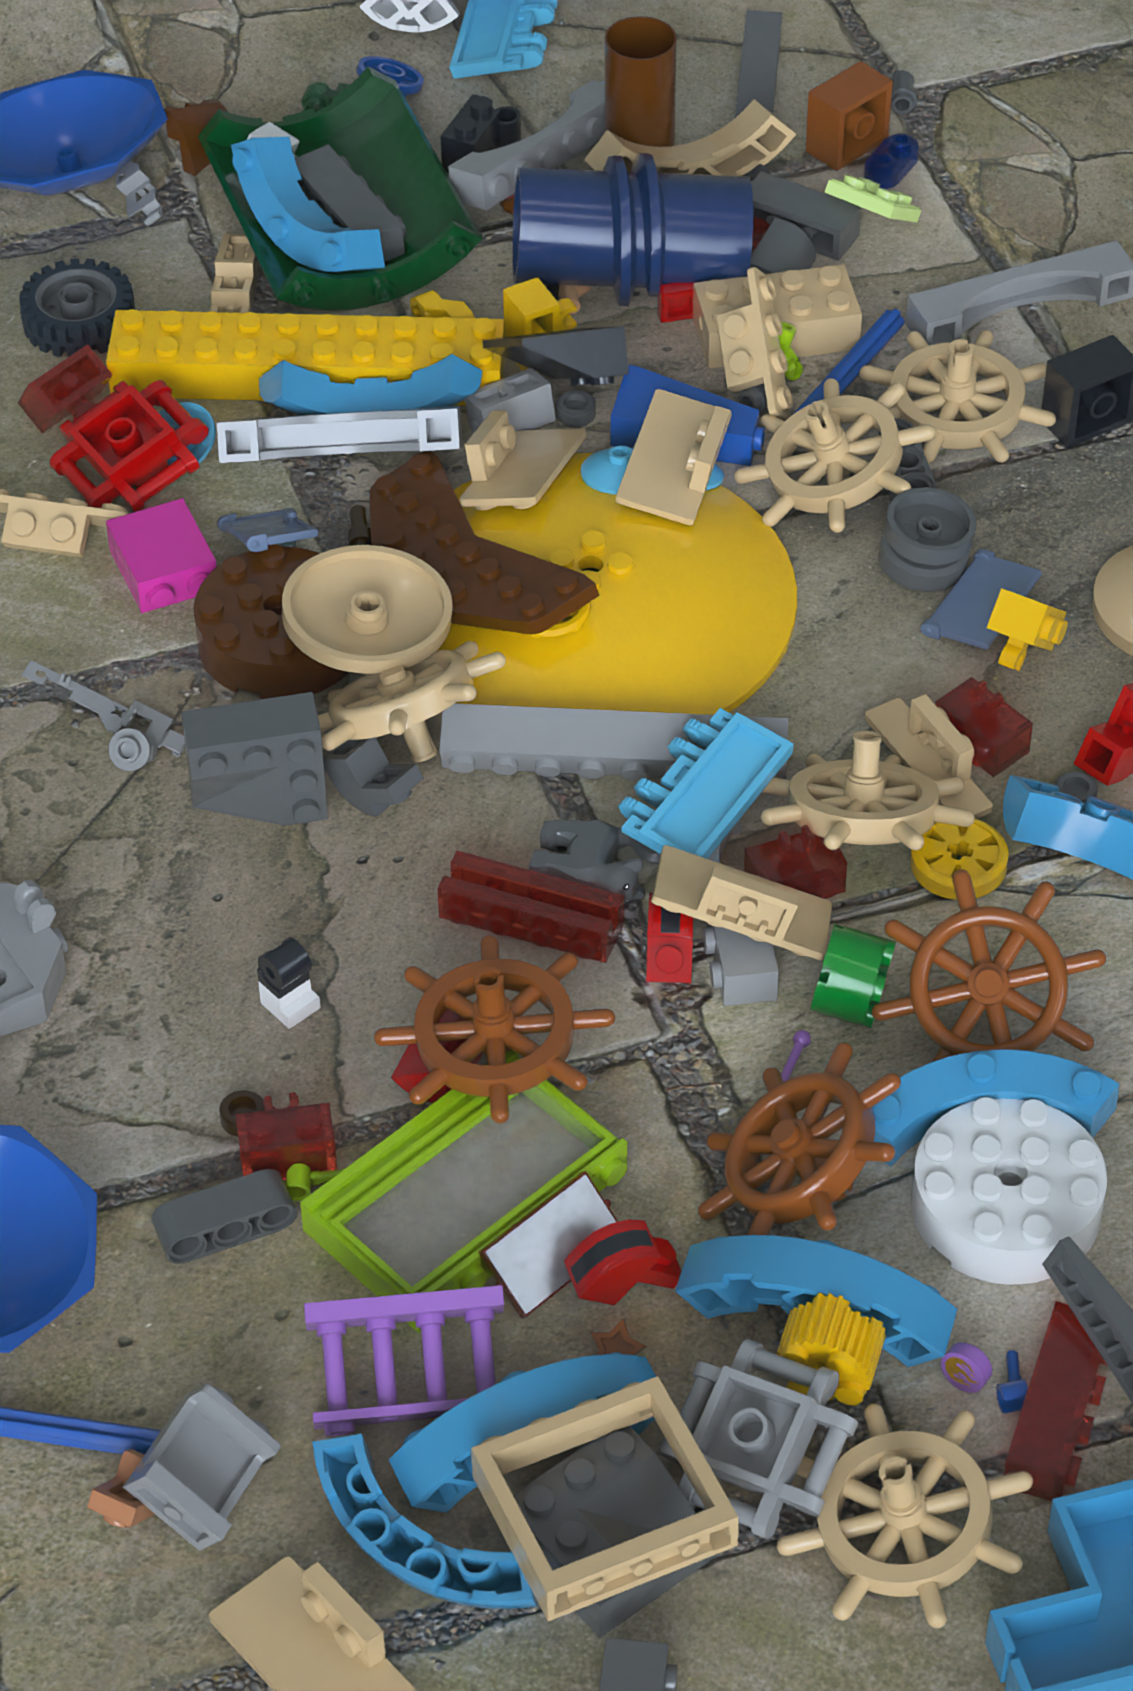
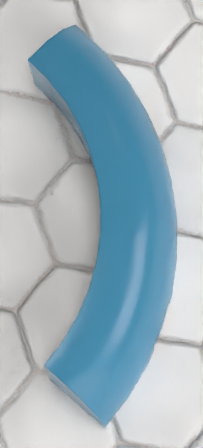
[259,354,482,415]
[1003,775,1133,880]
[312,1434,538,1609]

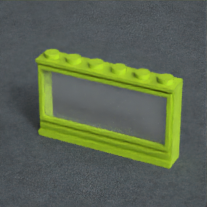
[300,1050,628,1333]

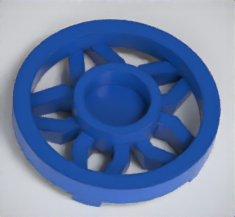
[356,56,424,97]

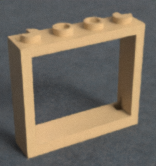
[471,1376,738,1621]

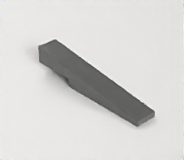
[735,10,782,181]
[1042,1236,1133,1404]

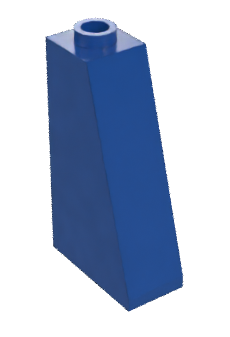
[611,365,765,466]

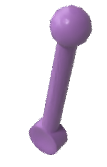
[781,1030,811,1081]

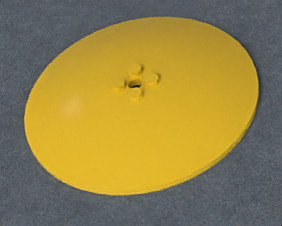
[438,453,797,715]

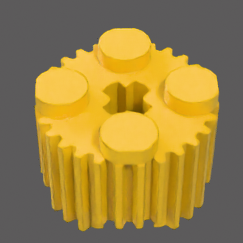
[776,1293,886,1406]

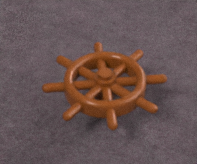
[872,869,1106,1062]
[374,935,615,1124]
[698,1042,901,1235]

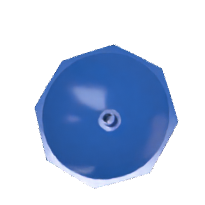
[0,70,168,196]
[0,1125,97,1353]

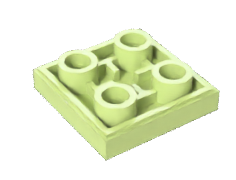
[825,174,922,222]

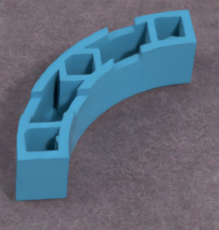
[231,137,385,272]
[872,1049,1120,1167]
[675,1235,958,1368]
[388,1352,656,1513]

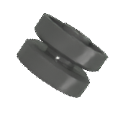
[878,487,977,592]

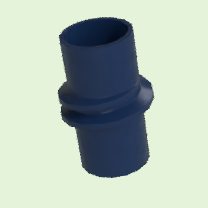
[512,153,753,306]

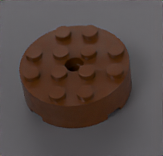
[194,544,349,699]

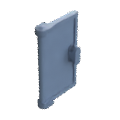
[217,508,319,552]
[920,549,1042,649]

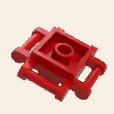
[49,380,209,513]

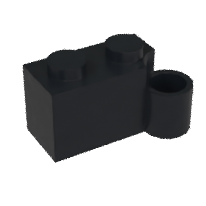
[441,94,521,173]

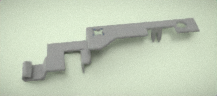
[115,161,163,226]
[22,660,185,757]

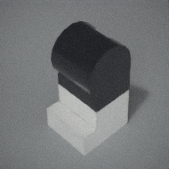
[257,937,321,1029]

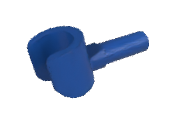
[996,1350,1028,1414]

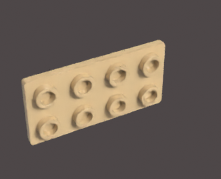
[615,389,732,525]
[459,410,587,510]
[651,845,832,960]
[209,1556,416,1691]

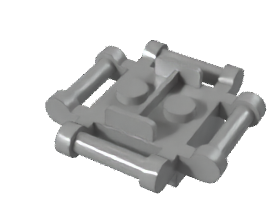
[657,1339,859,1539]

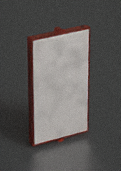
[478,1171,618,1318]

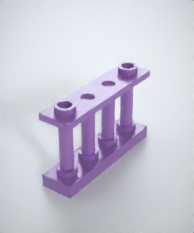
[304,1285,504,1436]

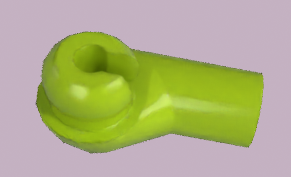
[779,322,803,381]

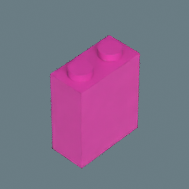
[106,498,217,613]

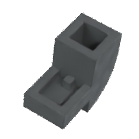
[323,737,424,817]

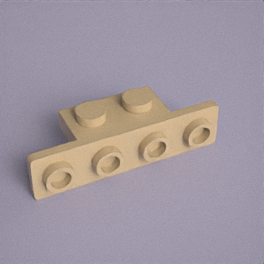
[717,267,793,421]
[0,489,129,558]
[865,694,993,819]

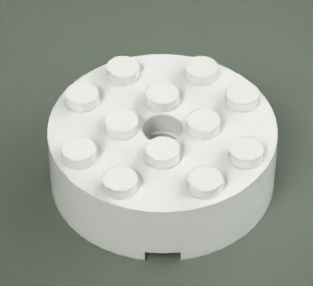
[911,1097,1107,1285]

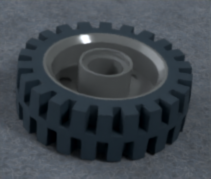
[19,258,135,358]

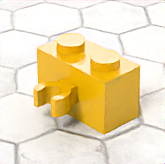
[503,277,577,372]
[986,588,1068,671]

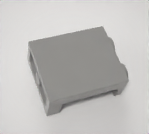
[123,1384,281,1551]

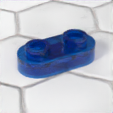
[864,133,919,189]

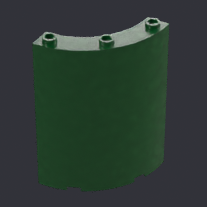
[198,67,483,310]

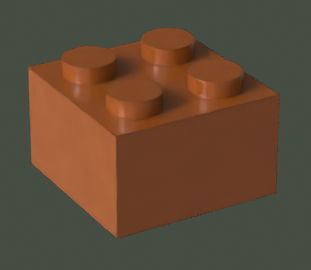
[805,61,892,171]

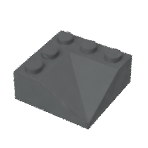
[181,692,328,826]
[513,1426,719,1638]

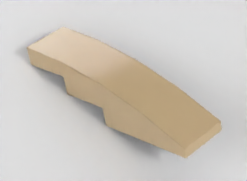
[210,233,259,313]

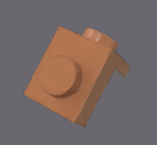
[87,1449,155,1528]

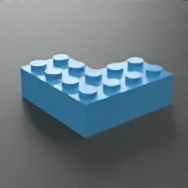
[985,1479,1133,1691]

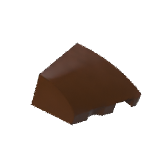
[164,99,228,176]

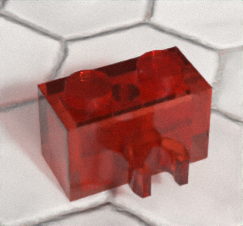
[18,344,112,433]
[935,677,1033,778]
[744,825,848,899]
[235,1092,337,1181]

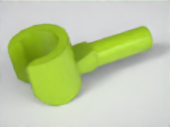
[285,1163,344,1201]

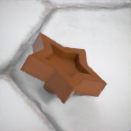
[591,1319,647,1355]

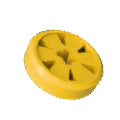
[910,818,1009,900]

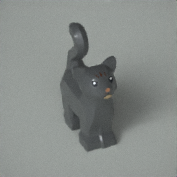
[529,819,660,907]

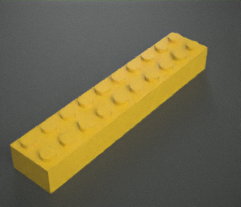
[106,309,505,406]

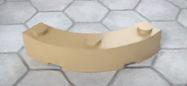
[584,99,796,176]

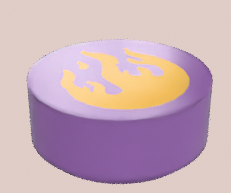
[941,1342,992,1393]

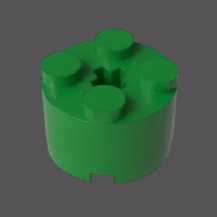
[810,924,896,1028]

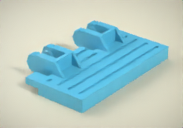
[449,0,558,79]
[618,708,794,859]

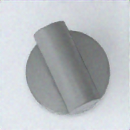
[109,728,158,771]

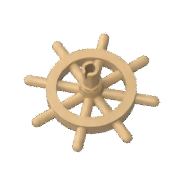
[859,330,1056,464]
[734,378,936,533]
[318,641,506,763]
[761,730,975,851]
[777,1404,1033,1628]

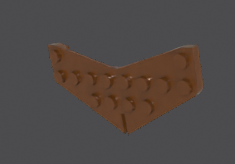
[369,451,600,635]

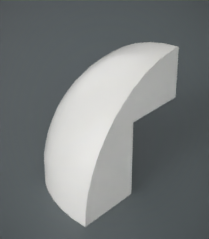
[359,0,460,32]

